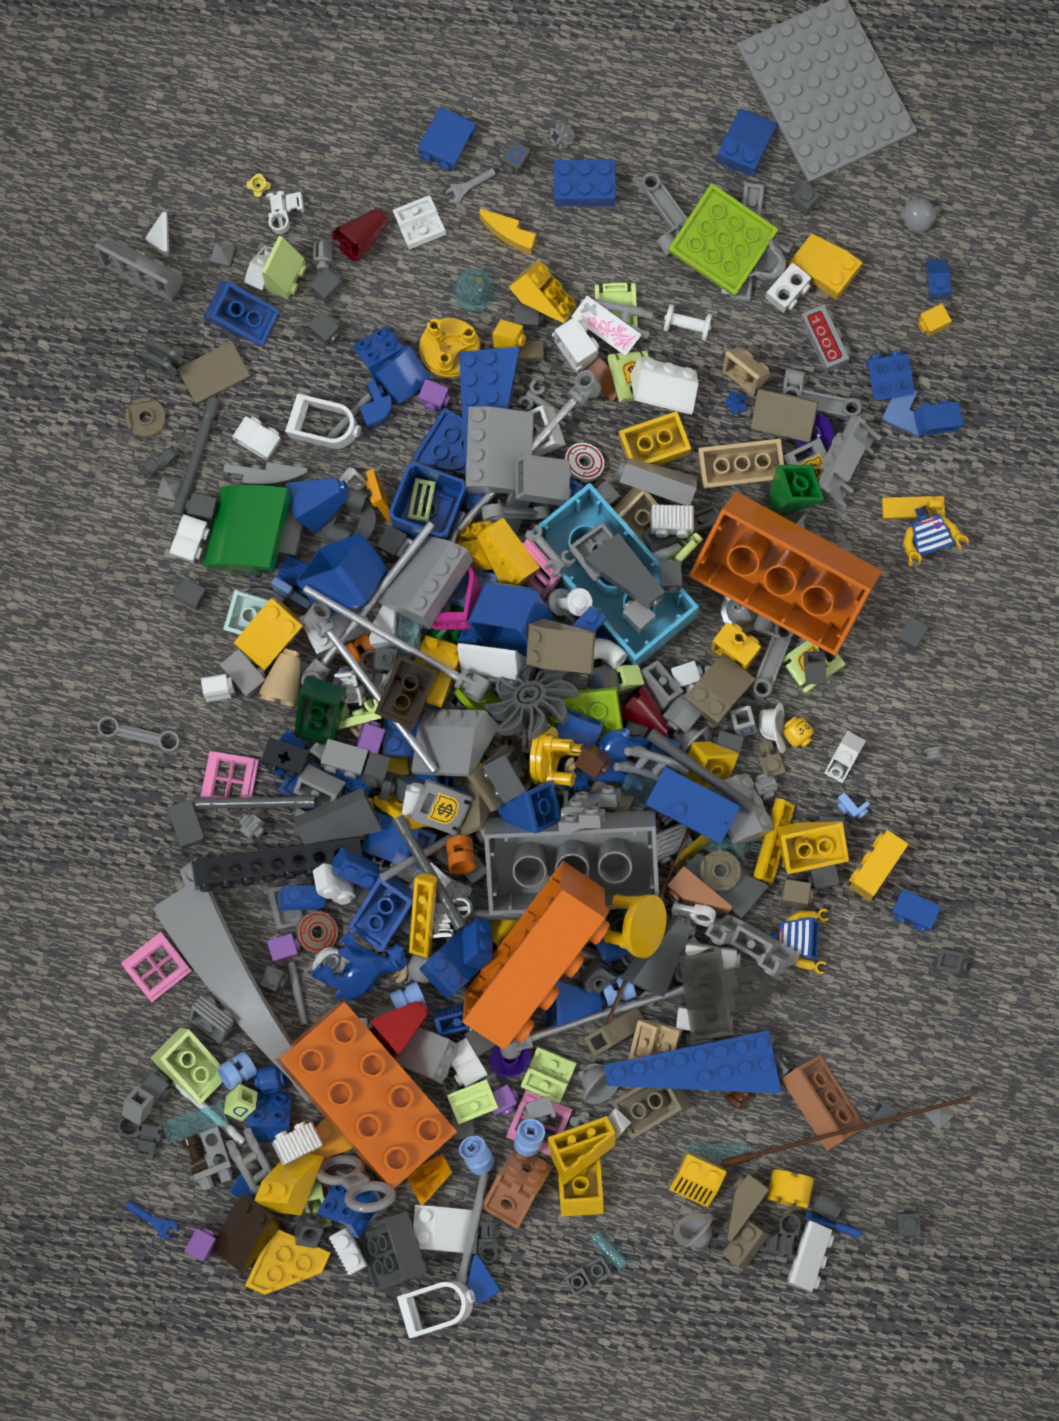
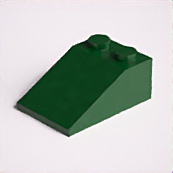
[294,676,347,745]

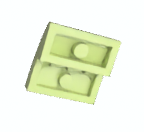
[521,1046,577,1104]

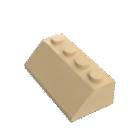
[697,439,784,489]

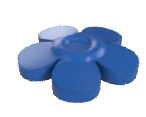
[724,392,747,415]

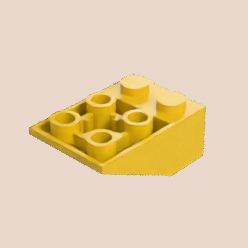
[509,259,577,323]

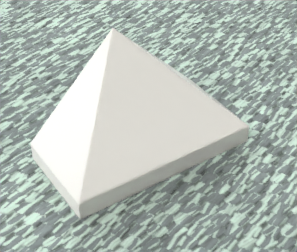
[146,212,169,257]

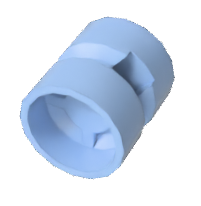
[602,973,636,1006]
[390,982,427,1009]
[217,1052,257,1091]
[514,1119,545,1157]
[459,1136,495,1175]

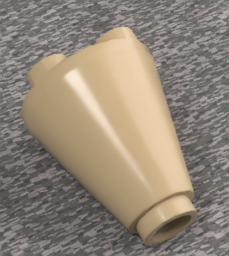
[259,648,301,708]

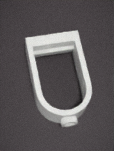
[285,394,361,449]
[397,1281,475,1339]

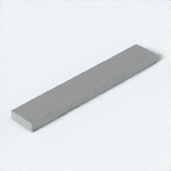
[730,183,765,303]

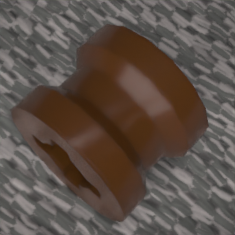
[724,1091,751,1111]

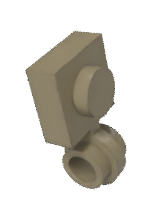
[758,738,786,777]

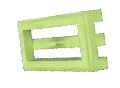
[408,478,436,523]

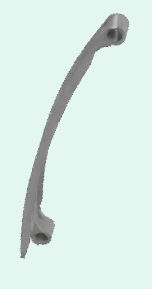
[154,857,313,1104]

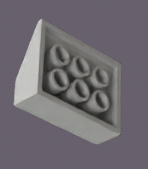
[94,239,184,302]
[466,407,534,494]
[377,536,474,628]
[411,709,499,777]

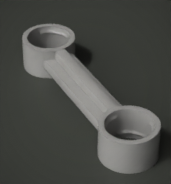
[482,504,551,523]
[98,716,180,754]

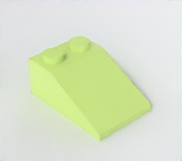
[262,236,307,299]
[151,1028,222,1105]

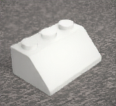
[630,356,698,415]
[457,643,527,687]
[786,1221,834,1292]

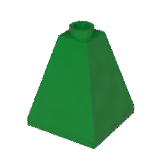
[767,465,824,515]

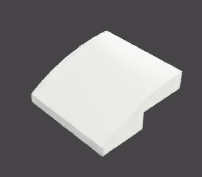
[392,195,446,249]

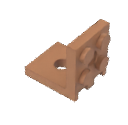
[482,1148,553,1229]

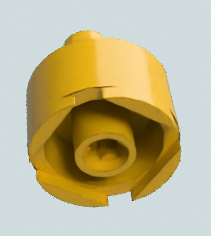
[766,1170,814,1209]

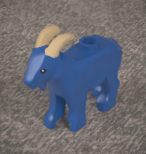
[564,727,652,793]
[311,931,408,1000]

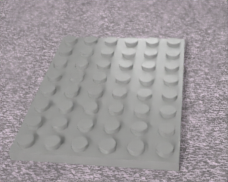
[736,0,917,184]

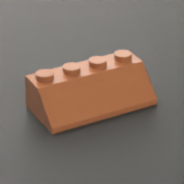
[781,1055,865,1151]

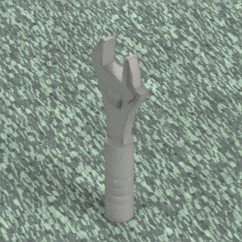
[445,168,496,204]

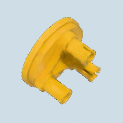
[419,318,480,378]
[530,724,584,787]
[604,893,666,958]

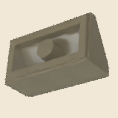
[517,341,544,362]

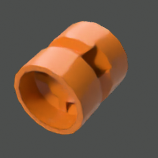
[344,633,375,669]
[446,835,476,874]

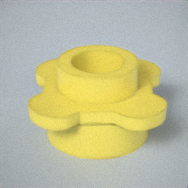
[246,174,271,197]

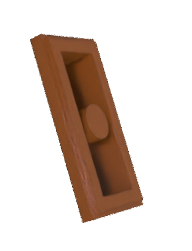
[587,357,618,403]

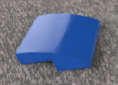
[376,346,431,404]

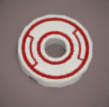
[564,443,604,483]

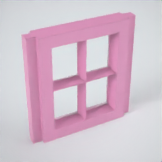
[523,539,562,601]
[201,751,259,809]
[121,932,192,1003]
[506,1090,573,1156]

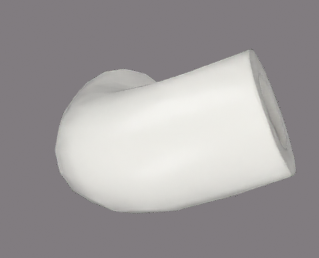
[594,638,628,669]

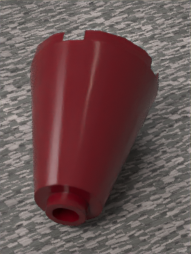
[332,209,388,262]
[620,685,672,737]

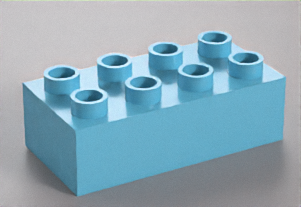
[526,483,699,666]

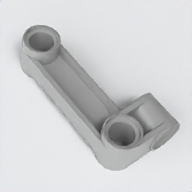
[642,172,688,257]
[783,368,861,422]
[750,614,794,700]

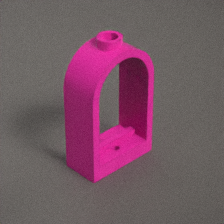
[431,566,480,630]

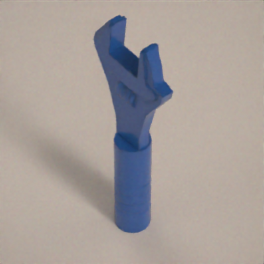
[125,1200,179,1239]
[805,1212,861,1238]

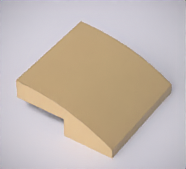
[628,1019,682,1059]

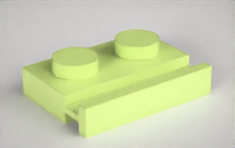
[447,1079,498,1125]

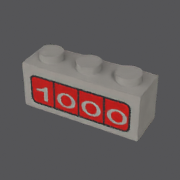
[800,304,851,373]

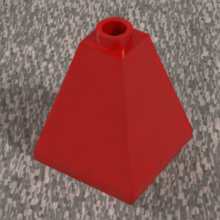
[367,1001,429,1059]

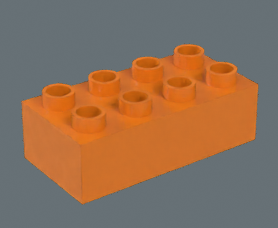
[689,491,883,656]
[462,861,610,1050]
[275,1002,457,1188]

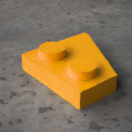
[365,469,391,524]
[309,1118,352,1159]
[406,1154,452,1206]

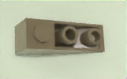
[582,1008,644,1057]

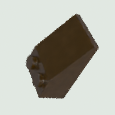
[375,655,441,730]
[212,1193,283,1274]

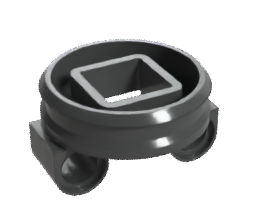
[322,486,376,544]

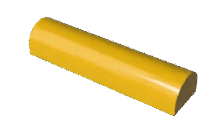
[753,798,795,885]
[409,874,437,958]

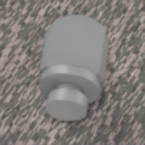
[313,239,332,271]

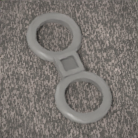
[316,1154,396,1213]

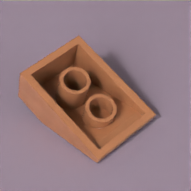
[666,866,732,915]

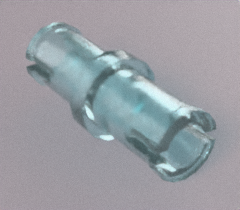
[589,1231,629,1271]

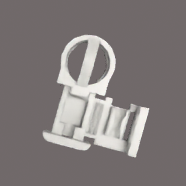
[266,191,305,234]
[334,670,366,707]
[433,897,473,938]
[671,900,716,937]

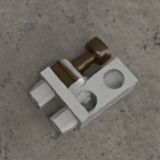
[181,1126,233,1191]

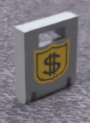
[783,438,827,480]
[410,779,474,835]

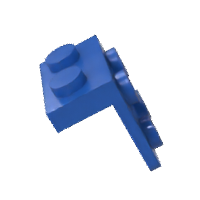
[353,326,404,384]
[865,350,914,400]
[247,1092,292,1142]
[318,1185,379,1239]

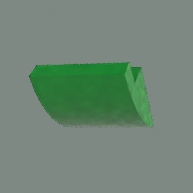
[203,485,292,576]

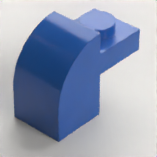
[359,380,392,430]

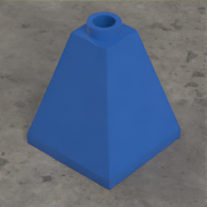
[286,478,349,533]
[499,780,561,833]
[545,982,605,1027]

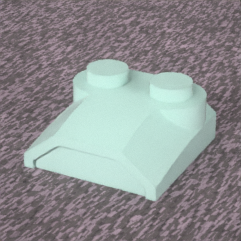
[223,590,269,634]

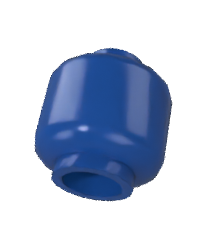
[254,1065,287,1095]

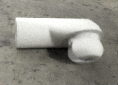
[652,543,682,562]

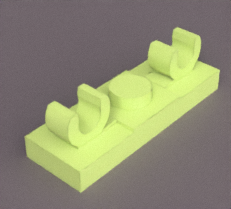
[339,699,382,729]

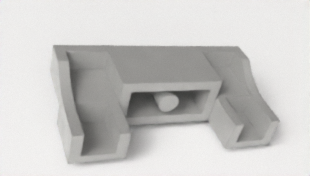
[818,416,881,508]
[558,785,622,835]
[705,914,800,976]

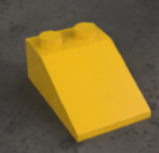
[787,234,862,300]
[234,597,305,671]
[415,635,461,707]
[777,821,849,874]
[255,1154,324,1215]
[558,1158,604,1217]

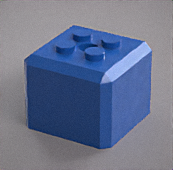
[389,462,467,540]
[296,533,388,617]
[467,581,556,658]

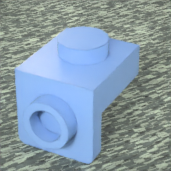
[837,792,870,820]

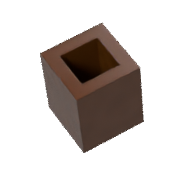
[575,743,612,779]

